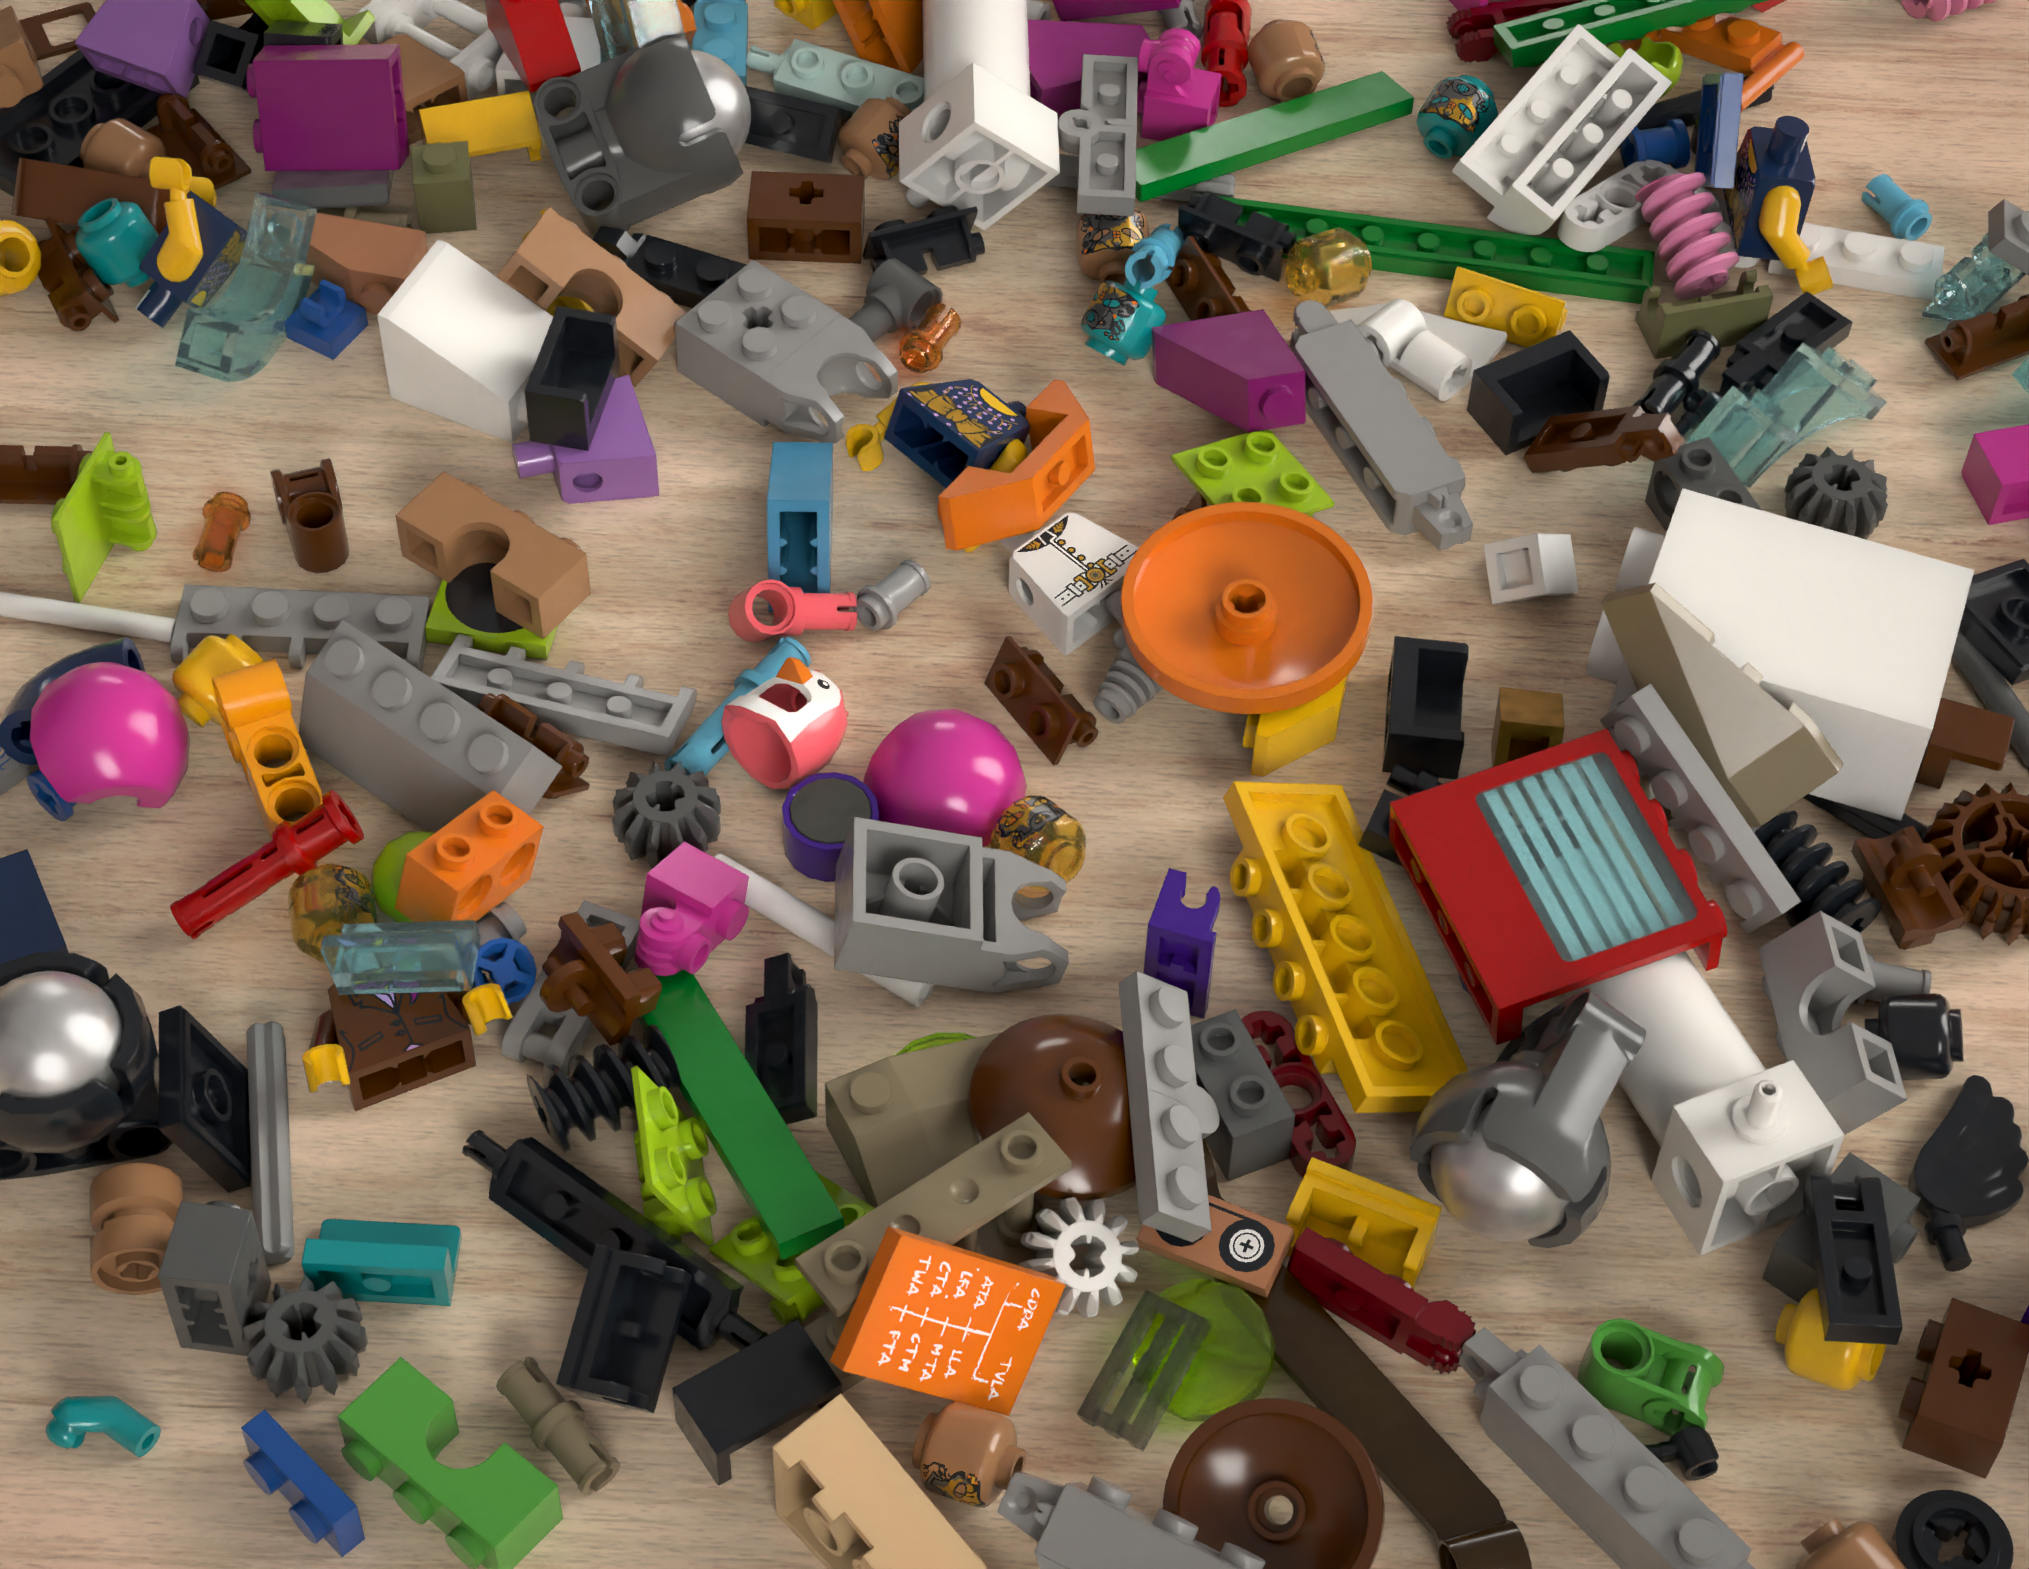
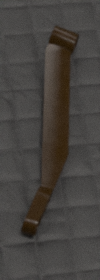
[1202,1139,1532,1569]

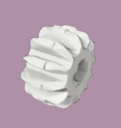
[1019,1197,1140,1318]

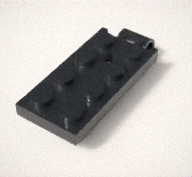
[0,50,200,197]

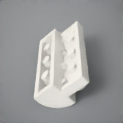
[1452,24,1672,235]

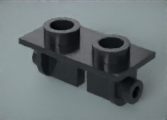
[1178,191,1297,282]
[862,206,985,275]

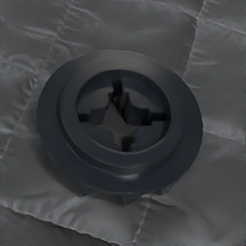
[1892,1490,2014,1569]

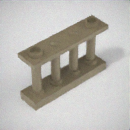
[795,1112,1072,1393]

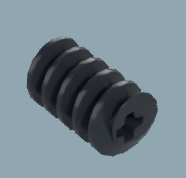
[1754,810,1882,933]
[526,1024,681,1153]

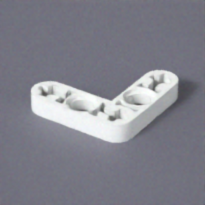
[1557,160,1760,268]

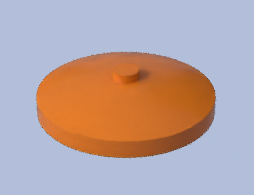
[1121,502,1373,714]

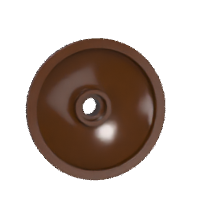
[968,1014,1136,1201]
[1163,1398,1385,1569]

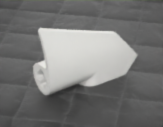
[1329,299,1507,401]

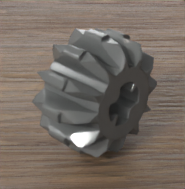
[1784,446,1888,540]
[612,761,721,869]
[242,1275,368,1404]

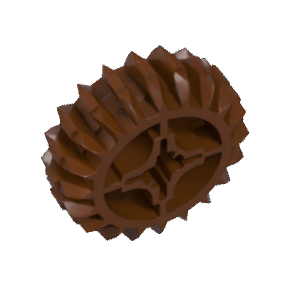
[1923,782,2029,946]

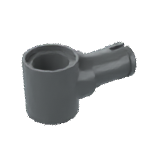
[849,258,943,343]

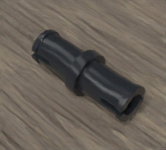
[1632,330,1721,416]

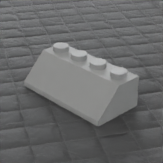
[298,619,563,833]

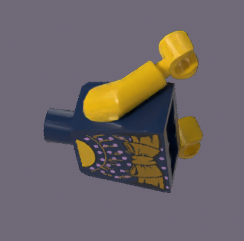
[1722,116,1834,295]
[135,156,258,328]
[845,379,1030,552]

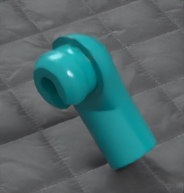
[46,1396,161,1457]

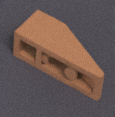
[257,203,428,315]

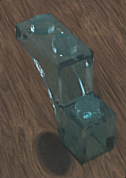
[1687,343,1887,488]

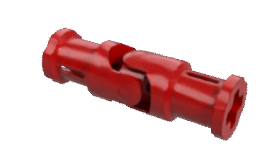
[1201,0,1252,108]

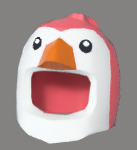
[721,657,849,789]

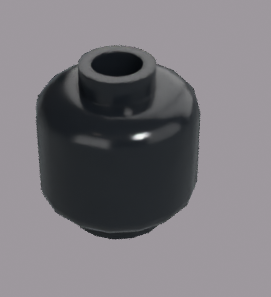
[1865,993,1964,1080]

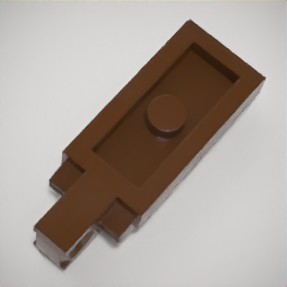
[1523,405,1685,473]

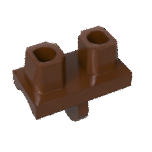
[1851,826,1965,950]
[539,912,662,1046]

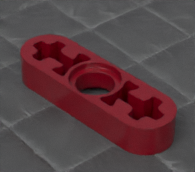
[1241,1011,1356,1178]

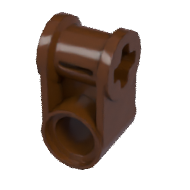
[270,458,349,573]

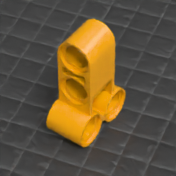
[212,658,323,840]

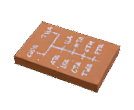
[830,1226,1066,1416]

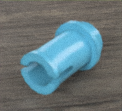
[1861,174,1932,241]

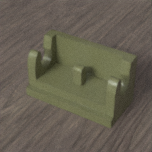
[1635,269,1773,359]

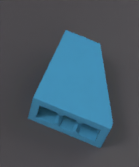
[767,442,833,612]

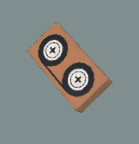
[1136,1195,1295,1298]

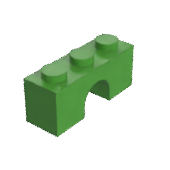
[337,1357,563,1569]

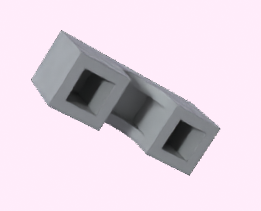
[1758,911,1907,1135]

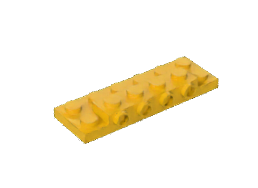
[1223,781,1469,1113]

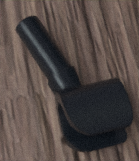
[1675,389,1731,437]
[1644,1426,1719,1481]

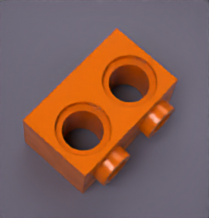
[395,790,544,945]

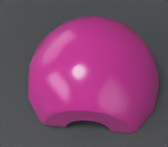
[30,662,190,808]
[863,709,1027,847]

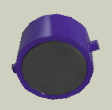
[782,772,879,882]

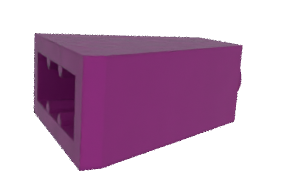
[1027,19,1151,120]
[1152,309,1306,433]

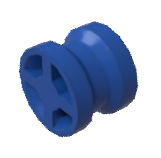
[457,938,537,1004]

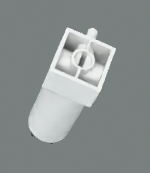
[899,0,1060,231]
[1499,813,1845,1256]

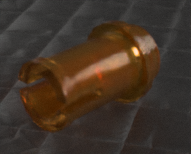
[899,303,962,373]
[193,492,251,572]

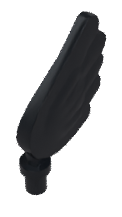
[1908,1075,2029,1272]

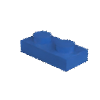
[241,1409,365,1557]

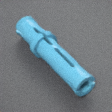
[1125,223,1185,289]
[664,637,811,776]

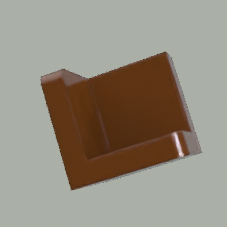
[1915,698,2015,789]

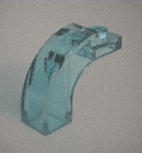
[175,193,317,382]

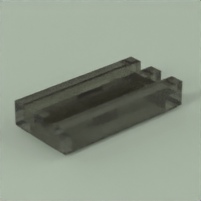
[1077,1290,1212,1451]

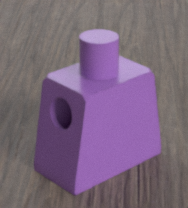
[75,0,210,98]
[512,375,659,504]

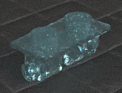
[1922,232,2026,323]

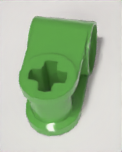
[1577,1318,1725,1436]

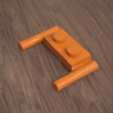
[1621,12,1804,113]

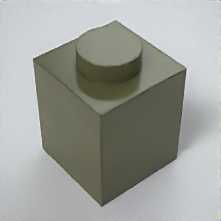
[411,141,477,234]

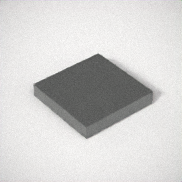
[272,170,394,210]

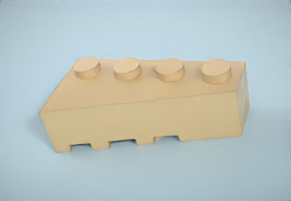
[772,1393,987,1569]

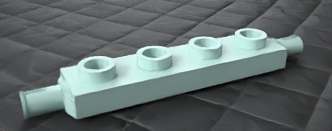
[746,39,924,115]

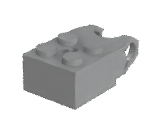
[675,260,898,444]
[834,817,1069,993]

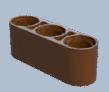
[11,158,170,235]

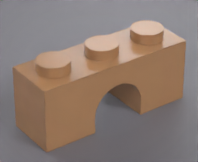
[496,207,687,387]
[395,471,591,639]

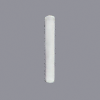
[0,591,176,643]

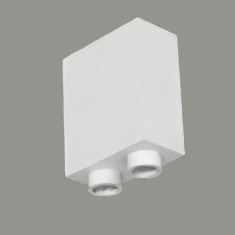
[1585,488,1974,821]

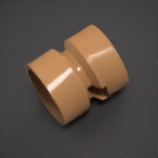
[90,1162,183,1295]

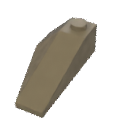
[1601,582,1843,828]
[825,1032,1090,1208]

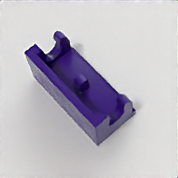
[1143,868,1221,1019]

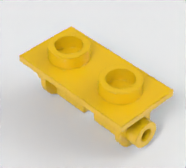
[1443,266,1568,348]

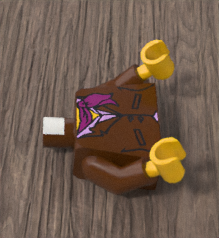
[302,945,513,1111]

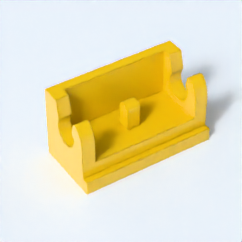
[419,91,542,162]
[1285,1157,1442,1289]

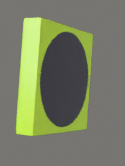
[425,563,558,660]

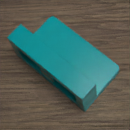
[302,1219,462,1306]

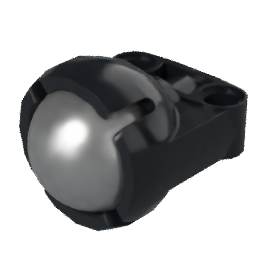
[0,952,173,1180]

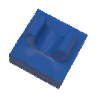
[284,279,368,360]

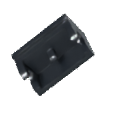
[556,1244,692,1414]

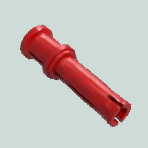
[170,790,364,940]

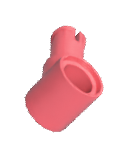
[728,579,857,643]

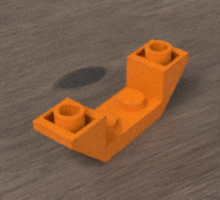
[937,379,1095,551]

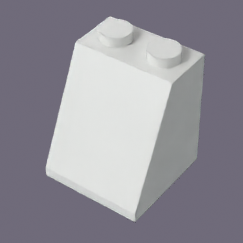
[377,240,553,443]

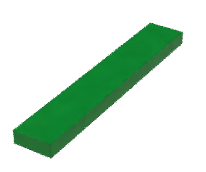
[1135,71,1414,202]
[625,967,845,1260]

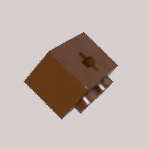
[747,171,865,264]
[1897,1298,2029,1479]

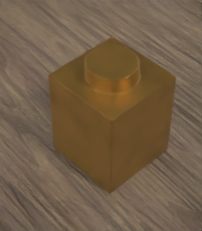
[1491,687,1565,782]

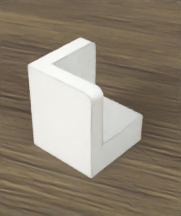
[1483,533,1579,604]

